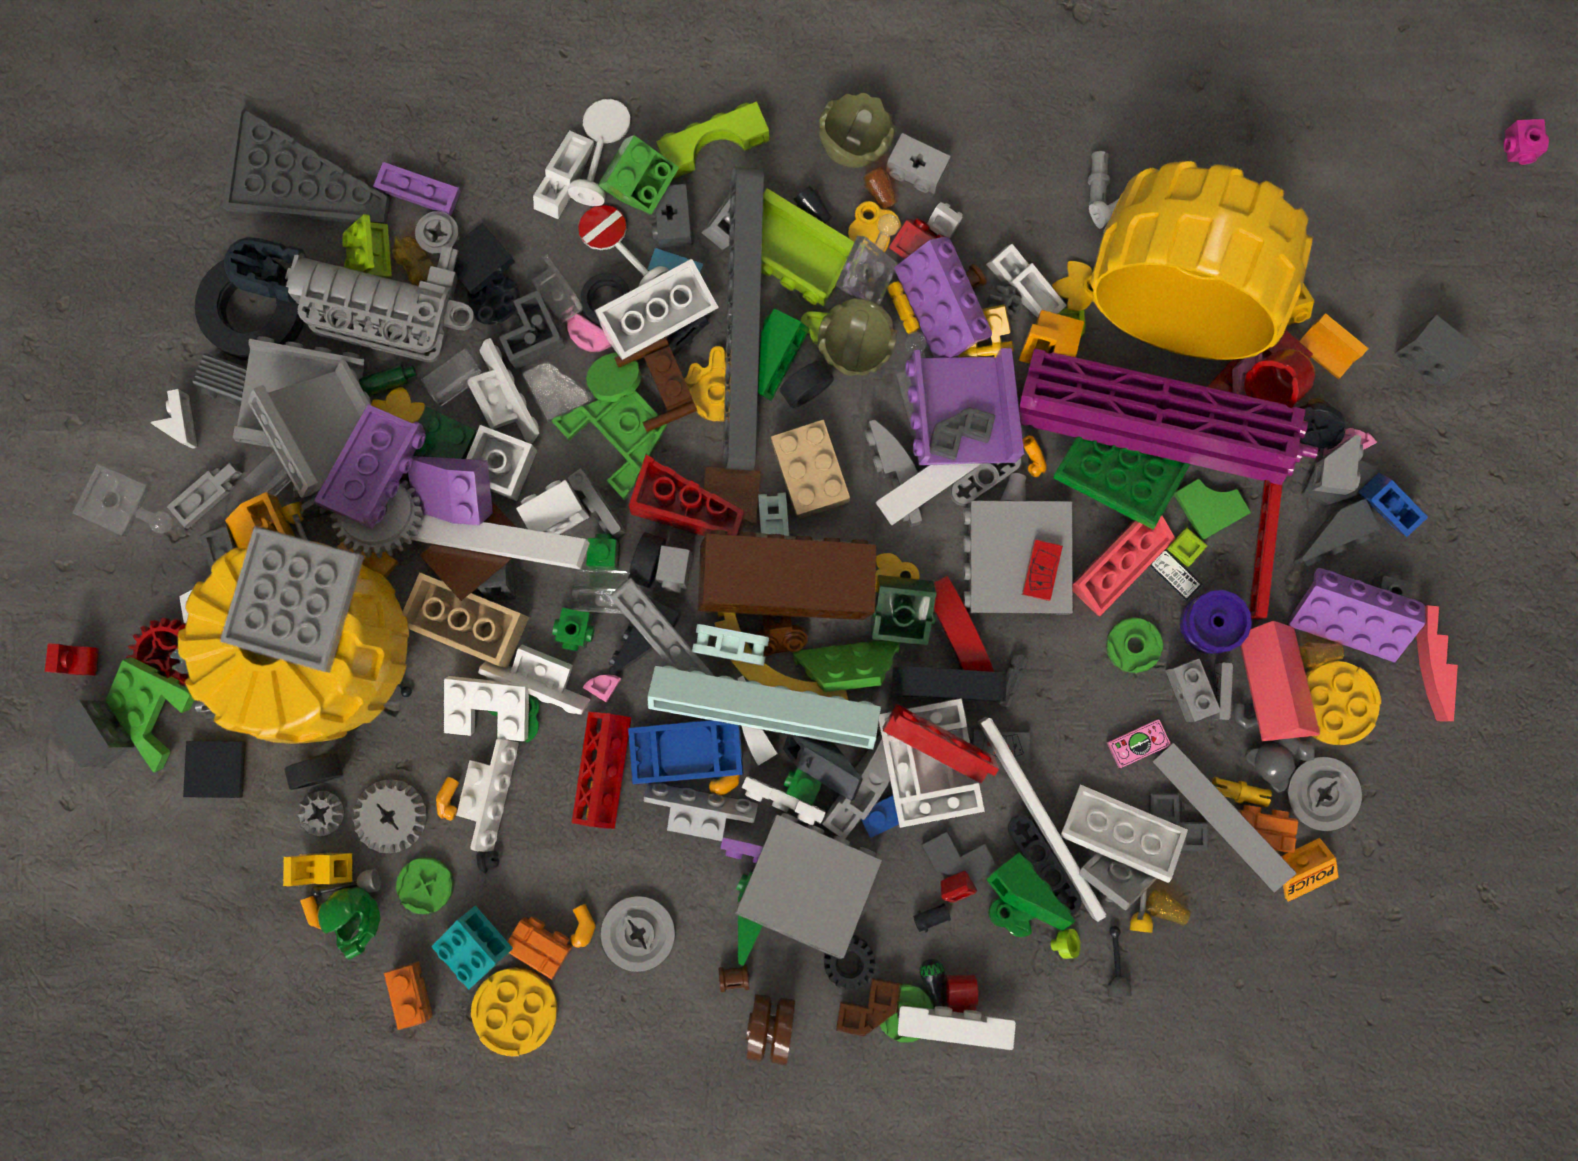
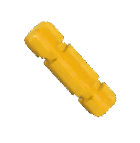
[887,281,920,334]

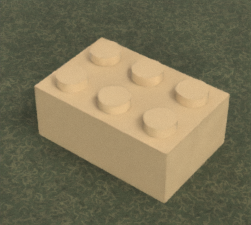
[771,419,850,520]

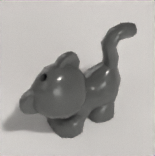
[1233,702,1314,793]

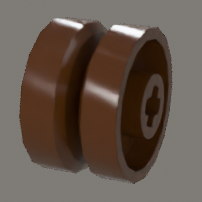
[746,994,795,1065]

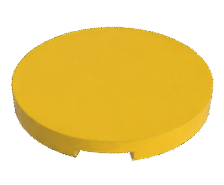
[1305,661,1381,745]
[471,967,558,1056]

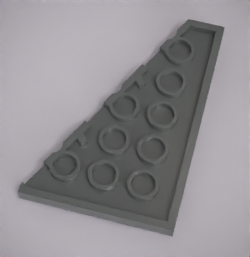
[223,106,389,224]

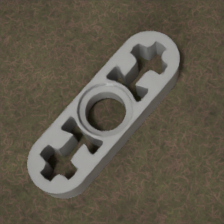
[950,458,1021,506]

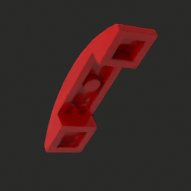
[934,576,994,672]

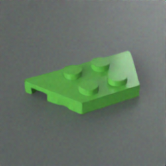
[793,640,900,692]

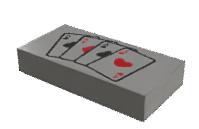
[1212,663,1233,720]

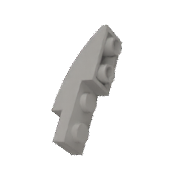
[865,420,922,527]
[821,733,890,839]

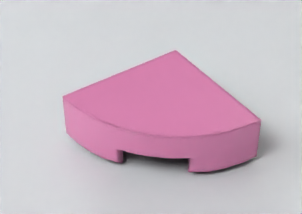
[583,674,622,702]

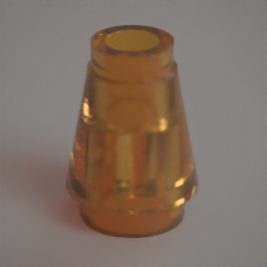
[863,167,898,210]

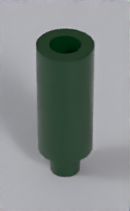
[359,364,416,396]

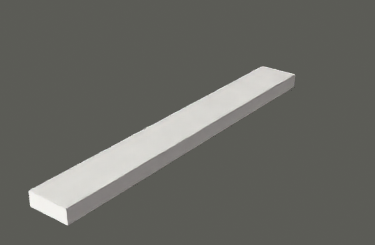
[410,514,590,569]
[977,717,1106,922]

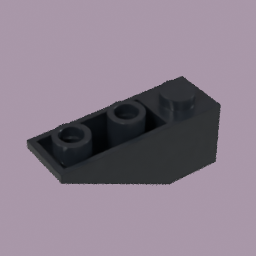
[609,597,681,675]
[783,734,863,801]

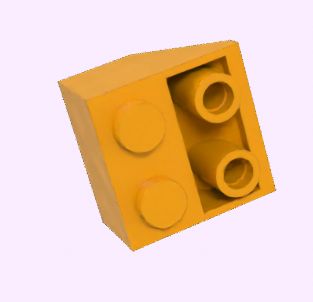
[225,492,295,549]

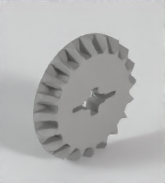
[1286,757,1362,831]
[352,779,427,853]
[601,896,675,972]

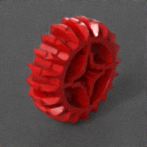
[126,618,190,686]

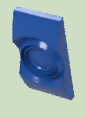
[628,720,744,784]

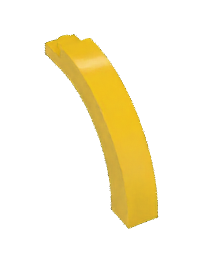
[714,612,848,700]

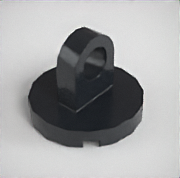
[1299,398,1346,451]

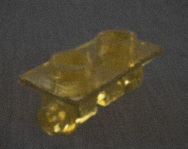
[392,236,434,286]

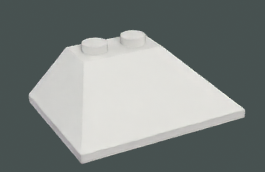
[879,699,985,827]

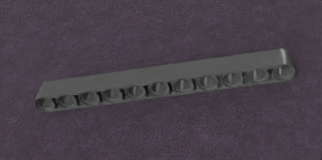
[723,166,764,470]

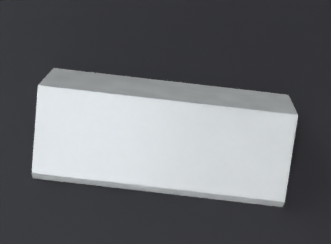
[595,259,719,360]

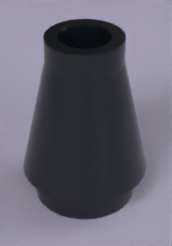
[794,185,832,223]

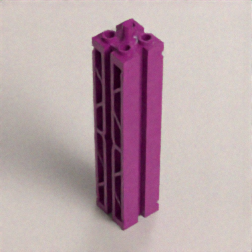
[1019,348,1318,485]

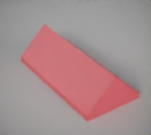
[1072,516,1176,616]
[1240,621,1320,741]

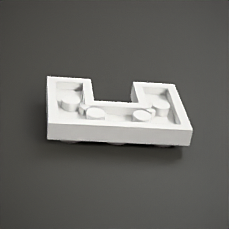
[444,676,529,741]
[742,776,826,825]

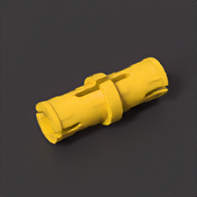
[1211,777,1272,807]

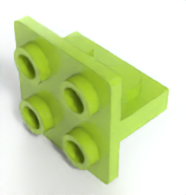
[342,214,392,279]

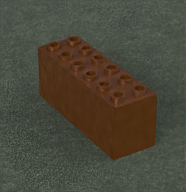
[697,530,876,620]

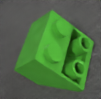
[598,135,679,214]

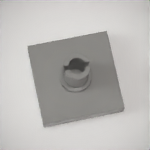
[1079,853,1157,911]

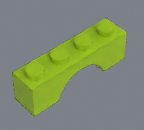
[656,102,769,179]

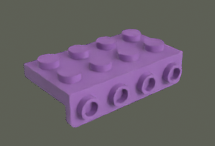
[894,237,992,358]
[314,404,426,529]
[1288,568,1425,662]

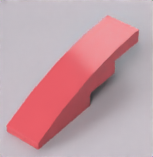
[1416,605,1458,722]

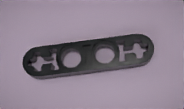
[1008,816,1081,915]

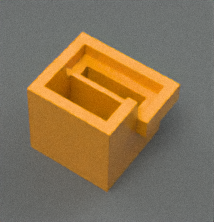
[1018,310,1084,364]

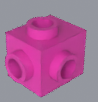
[1503,119,1549,165]

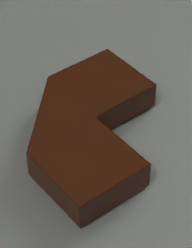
[836,978,902,1036]

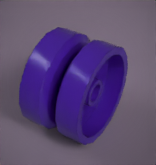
[1180,590,1252,654]

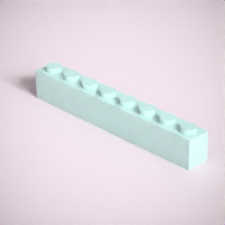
[648,666,881,749]

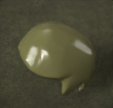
[819,92,896,168]
[818,299,897,376]

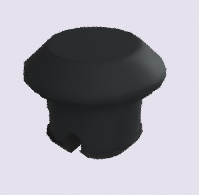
[476,850,499,874]

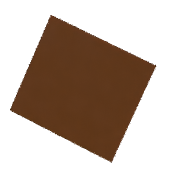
[420,502,517,601]

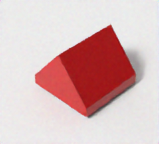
[940,870,977,903]

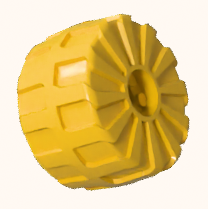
[1091,161,1313,360]
[178,541,410,744]

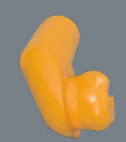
[1023,435,1047,477]
[709,775,740,795]
[436,777,459,821]
[300,896,321,929]
[570,903,595,948]

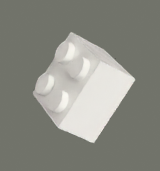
[466,425,537,501]
[516,480,589,535]

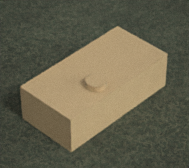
[403,573,529,668]

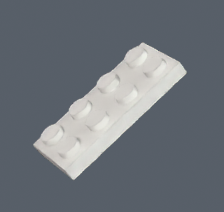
[1060,785,1188,883]

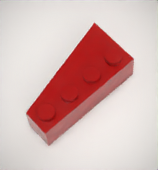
[629,455,744,536]

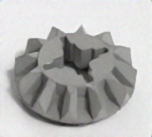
[415,211,459,254]
[297,791,344,836]

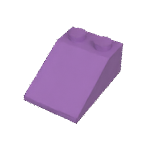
[408,456,493,525]

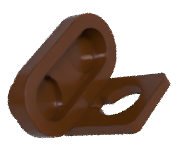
[752,615,808,656]

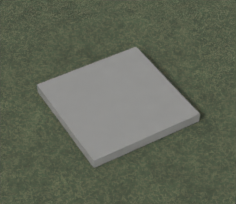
[220,526,364,673]

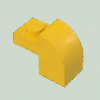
[283,853,352,886]

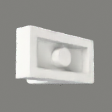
[151,389,197,448]

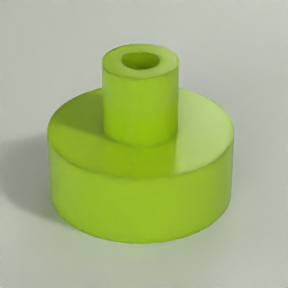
[1051,929,1080,959]

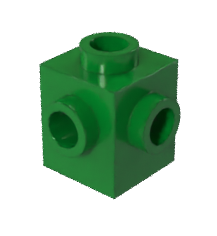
[552,608,595,651]

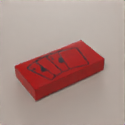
[1022,540,1063,601]

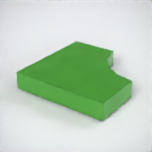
[1174,479,1251,540]

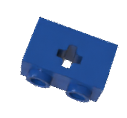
[1358,473,1428,537]

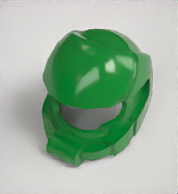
[318,887,381,959]

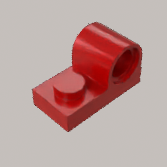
[45,643,99,676]
[946,975,978,1013]

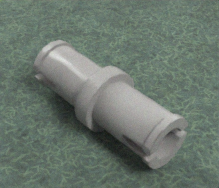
[1088,151,1110,206]

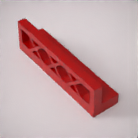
[882,704,999,783]
[572,712,631,829]

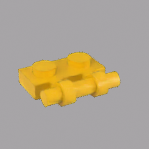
[958,304,1014,358]

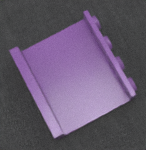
[905,348,1024,465]

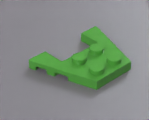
[551,391,667,500]
[105,657,194,773]

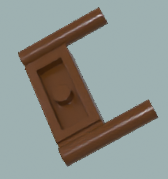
[614,337,697,432]

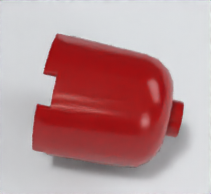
[1244,349,1315,408]

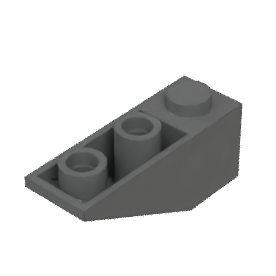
[1293,499,1380,566]

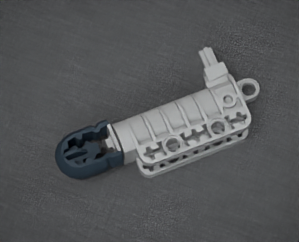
[224,237,475,362]

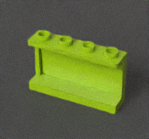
[761,188,859,306]

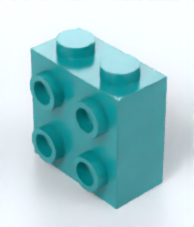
[431,905,513,990]

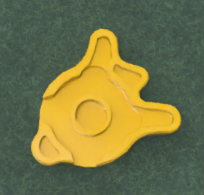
[684,346,726,421]

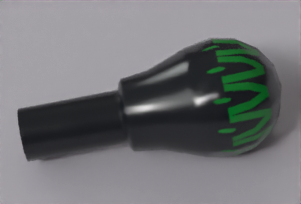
[919,958,945,1009]

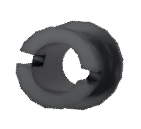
[913,903,951,933]

